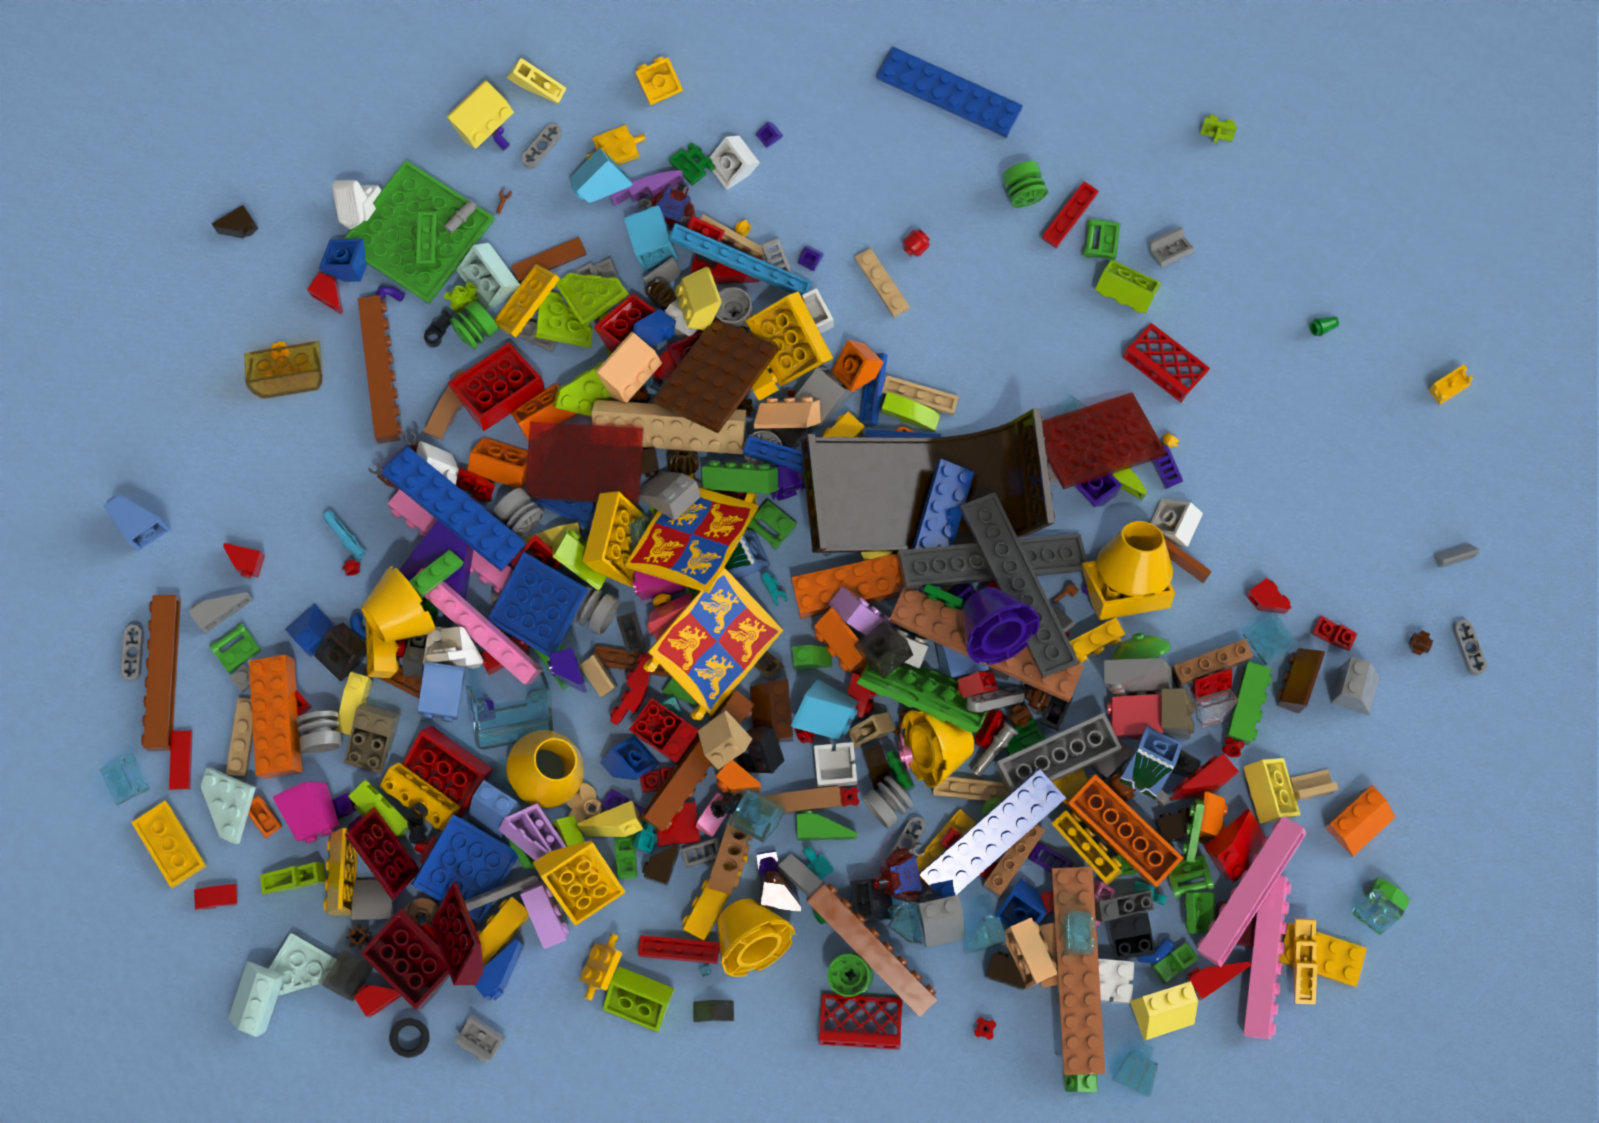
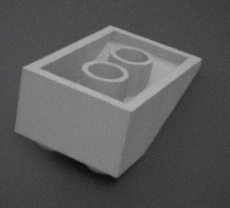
[634,471,701,520]

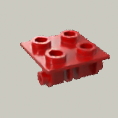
[1190,668,1232,704]

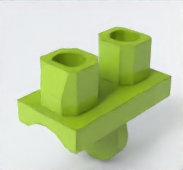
[1200,114,1237,144]
[443,282,479,312]

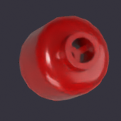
[903,229,930,257]

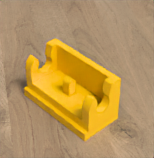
[1428,364,1473,405]

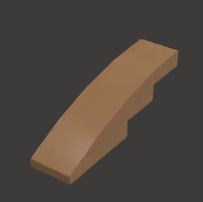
[423,370,464,440]
[758,786,842,817]

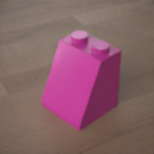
[632,571,686,601]
[273,782,340,844]

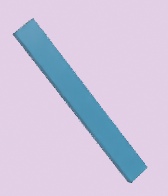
[668,223,812,295]

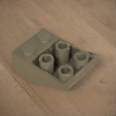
[1162,689,1194,739]
[344,703,401,774]

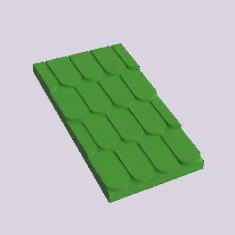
[856,647,988,733]

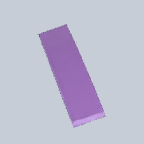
[609,170,683,207]

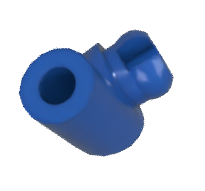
[350,612,366,640]

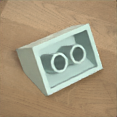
[456,243,520,311]
[228,961,285,1037]

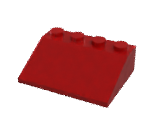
[448,342,545,431]
[402,725,494,819]

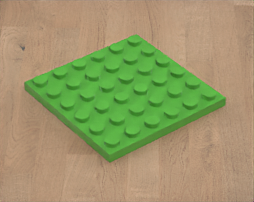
[344,160,495,305]

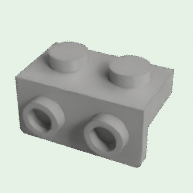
[1149,227,1194,268]
[454,1015,505,1063]

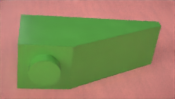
[797,811,857,841]

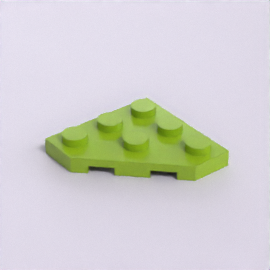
[556,273,629,327]
[535,291,593,348]
[553,361,613,417]

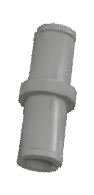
[444,200,477,234]

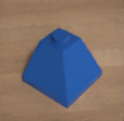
[319,238,366,282]
[633,309,676,347]
[285,604,340,657]
[600,735,660,780]
[995,878,1047,927]

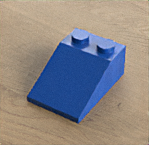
[474,939,524,1001]

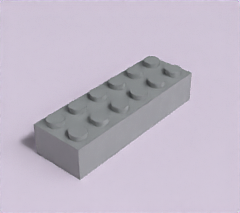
[995,713,1122,793]

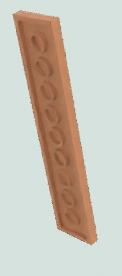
[889,587,1084,702]
[1051,867,1105,1075]

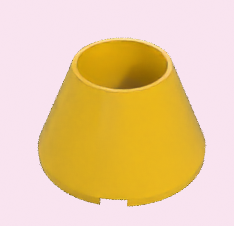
[1096,521,1173,597]
[361,566,435,642]
[901,709,974,788]
[506,730,584,808]
[717,898,795,977]

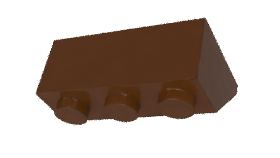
[1276,648,1325,714]
[750,680,793,743]

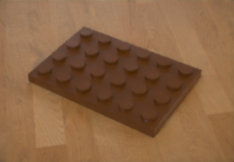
[653,317,779,433]

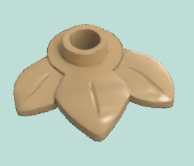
[566,783,602,822]

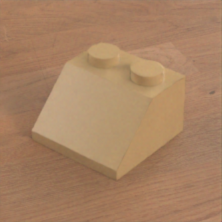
[698,710,752,769]

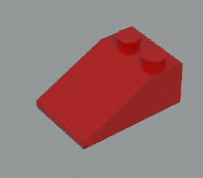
[1204,809,1266,883]

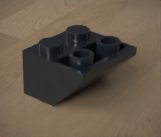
[736,727,785,774]
[850,879,894,923]
[1105,912,1156,960]

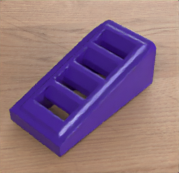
[1149,445,1183,489]
[1028,842,1074,873]

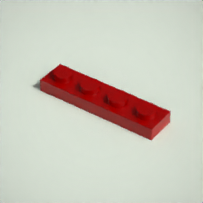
[1042,181,1099,249]
[638,935,720,964]

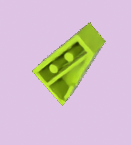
[348,779,409,840]

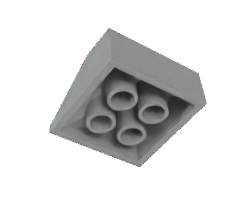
[1104,658,1173,697]

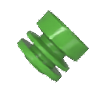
[1002,161,1048,208]
[449,300,499,350]
[827,953,874,997]

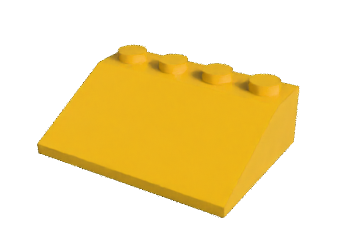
[745,292,833,387]
[583,491,649,587]
[1082,561,1175,620]
[323,828,358,916]
[533,840,626,926]

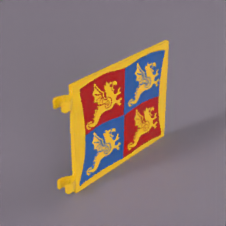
[625,473,759,593]
[643,568,783,720]

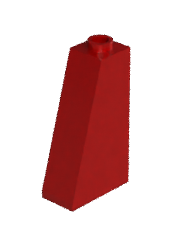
[690,253,763,284]

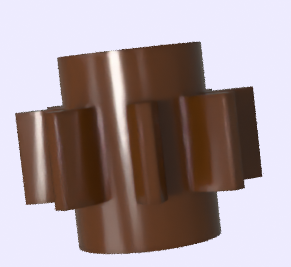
[628,386,650,403]
[1409,630,1433,655]
[1025,687,1051,711]
[1008,703,1032,728]
[346,924,372,950]

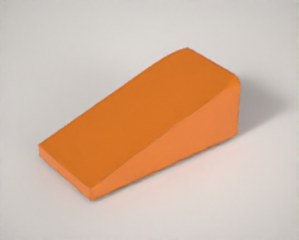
[248,794,282,838]

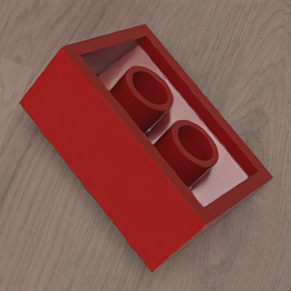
[594,293,657,353]

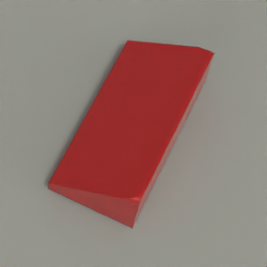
[685,216,725,242]

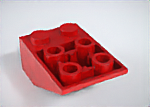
[629,698,699,765]
[1169,753,1239,801]

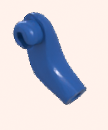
[1138,939,1174,963]

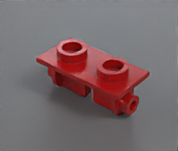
[974,709,1006,749]

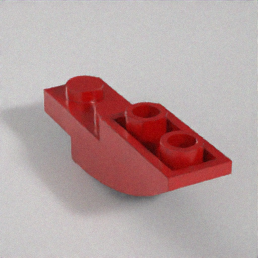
[610,652,652,726]

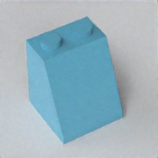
[569,148,633,203]
[624,205,679,272]
[791,679,859,740]

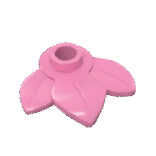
[898,732,913,771]

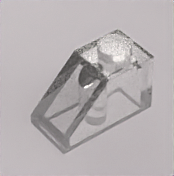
[1193,689,1238,728]

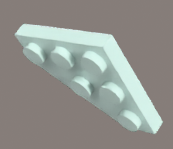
[201,768,256,844]
[269,933,343,996]

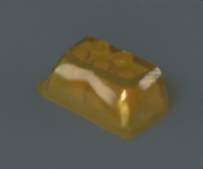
[244,341,323,399]

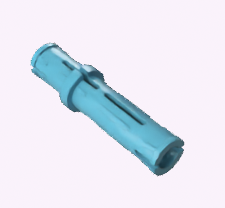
[322,510,366,560]

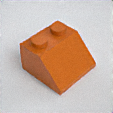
[831,340,884,392]
[715,760,762,795]
[1198,792,1228,839]

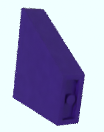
[399,520,474,621]

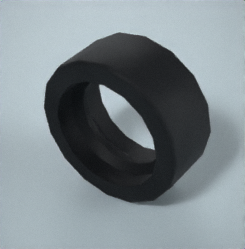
[389,1018,430,1058]

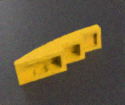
[1293,918,1318,1004]

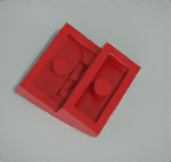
[656,802,700,847]

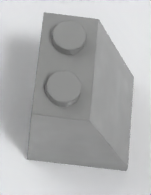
[794,367,855,427]
[1331,657,1379,715]
[917,895,965,948]

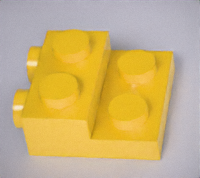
[634,56,683,106]

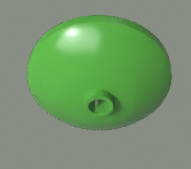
[1112,633,1171,660]

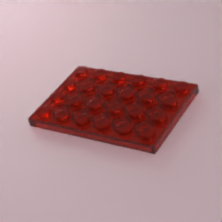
[1042,392,1167,490]
[525,422,644,505]

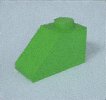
[792,645,833,670]
[1365,877,1410,917]

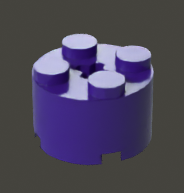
[770,465,806,501]

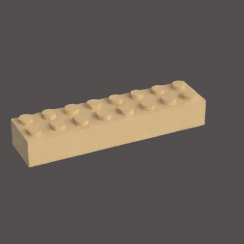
[592,400,746,454]

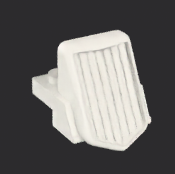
[332,180,381,229]
[426,626,483,669]

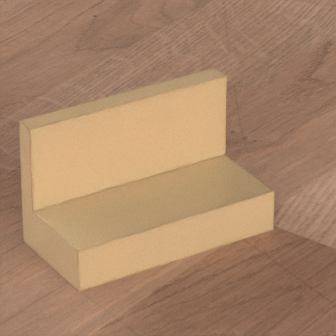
[580,654,617,698]
[1290,769,1339,801]

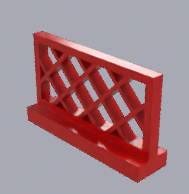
[1122,323,1210,403]
[819,994,902,1050]

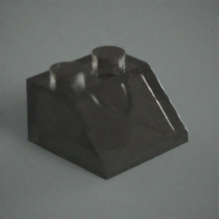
[854,621,913,679]
[314,622,367,682]
[318,947,374,1002]

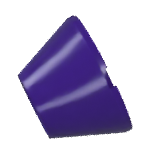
[963,587,1040,665]

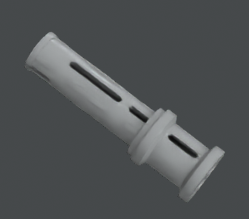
[970,722,1019,777]

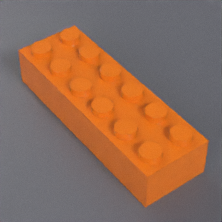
[791,554,903,619]
[249,655,302,779]
[1065,774,1183,887]

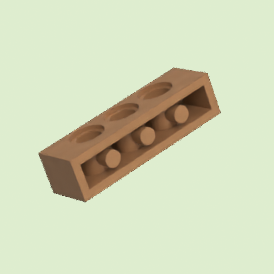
[1171,639,1253,688]
[708,814,755,895]
[982,824,1046,898]

